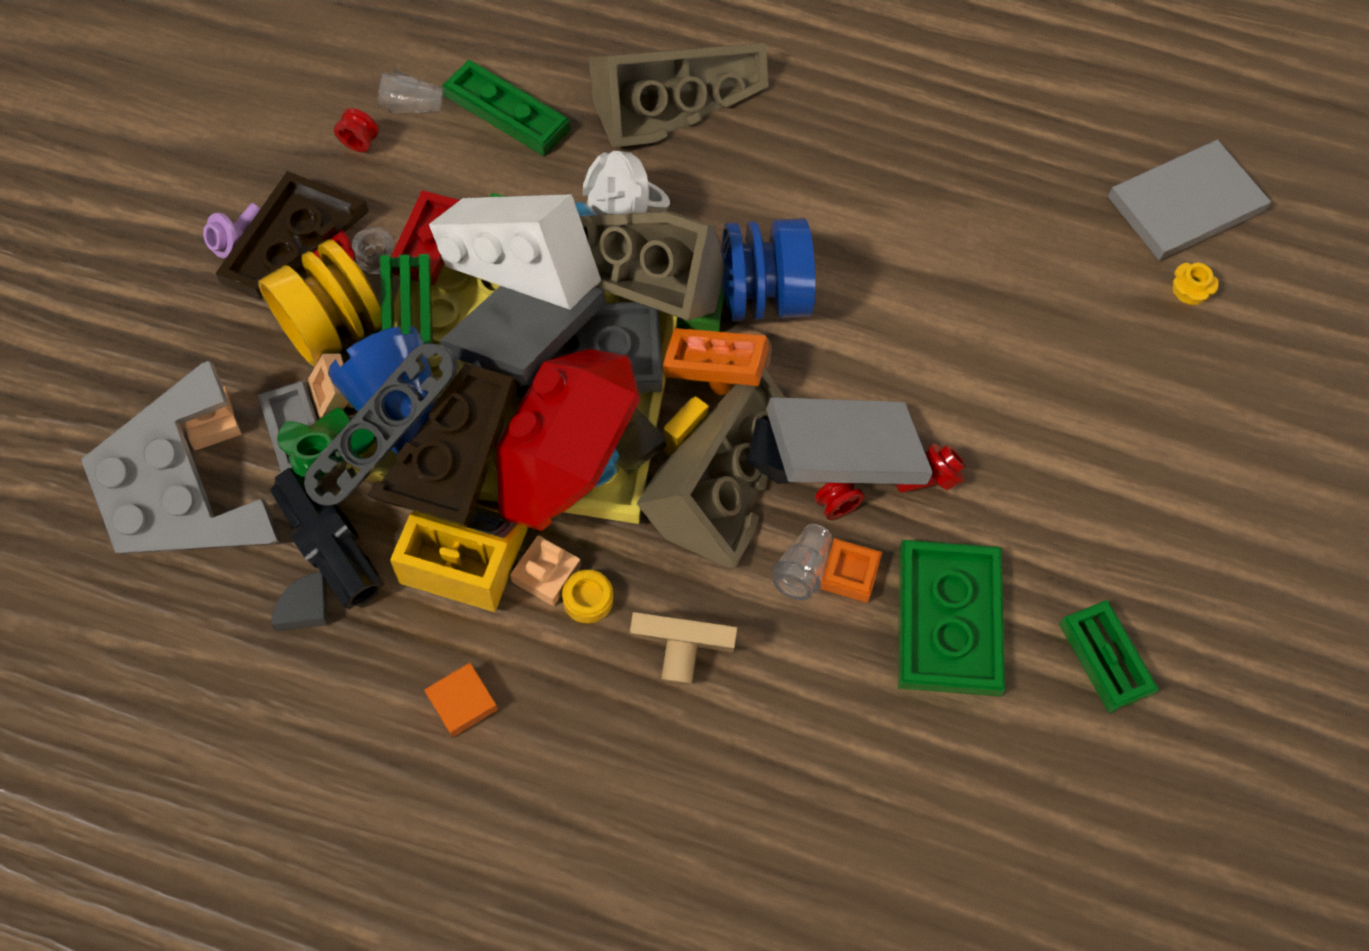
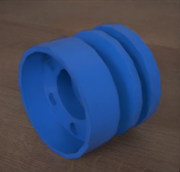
[721,218,815,322]

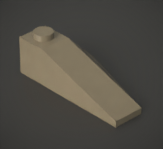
[589,43,768,147]
[579,211,725,321]
[636,368,785,568]

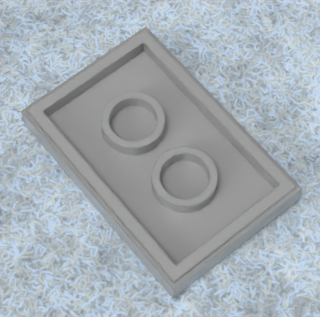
[1108,139,1271,261]
[766,397,933,485]

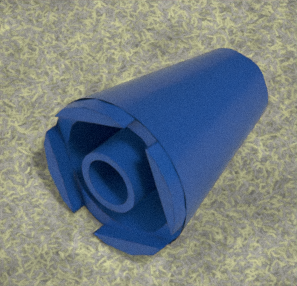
[328,326,439,455]

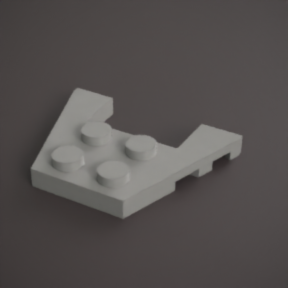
[81,361,281,554]

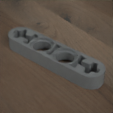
[304,343,458,506]

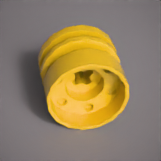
[258,239,382,367]

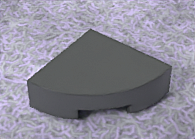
[271,571,327,631]

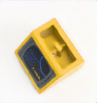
[390,504,528,612]

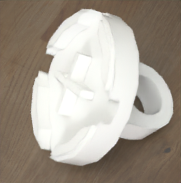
[582,151,670,215]

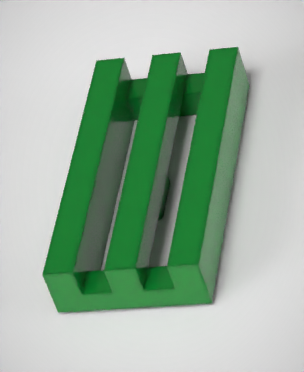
[380,254,433,344]
[1059,600,1159,714]

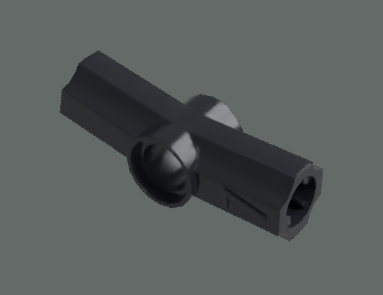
[270,468,385,610]

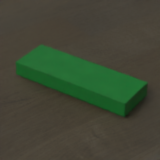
[442,59,571,156]

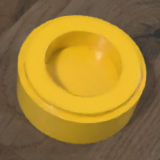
[562,570,614,624]

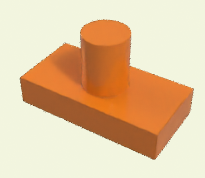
[662,328,769,395]

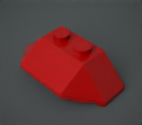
[496,349,641,531]

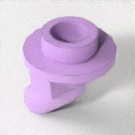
[203,203,260,259]

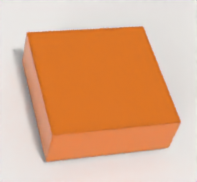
[819,538,882,603]
[424,663,498,738]

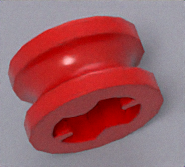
[333,108,379,152]
[814,483,865,520]

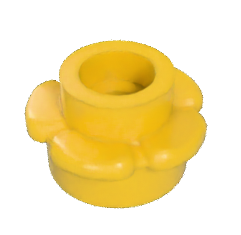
[1172,262,1219,305]

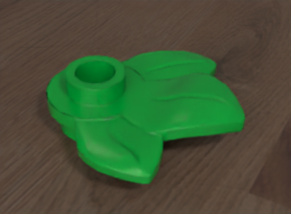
[277,407,376,477]

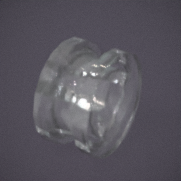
[352,227,395,274]

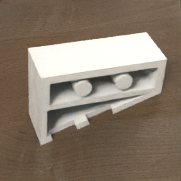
[429,194,601,310]

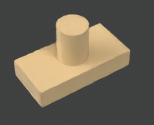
[630,612,737,684]

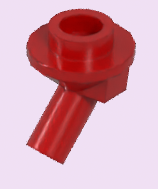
[896,443,966,493]

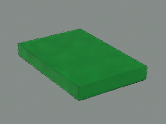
[898,540,1005,697]

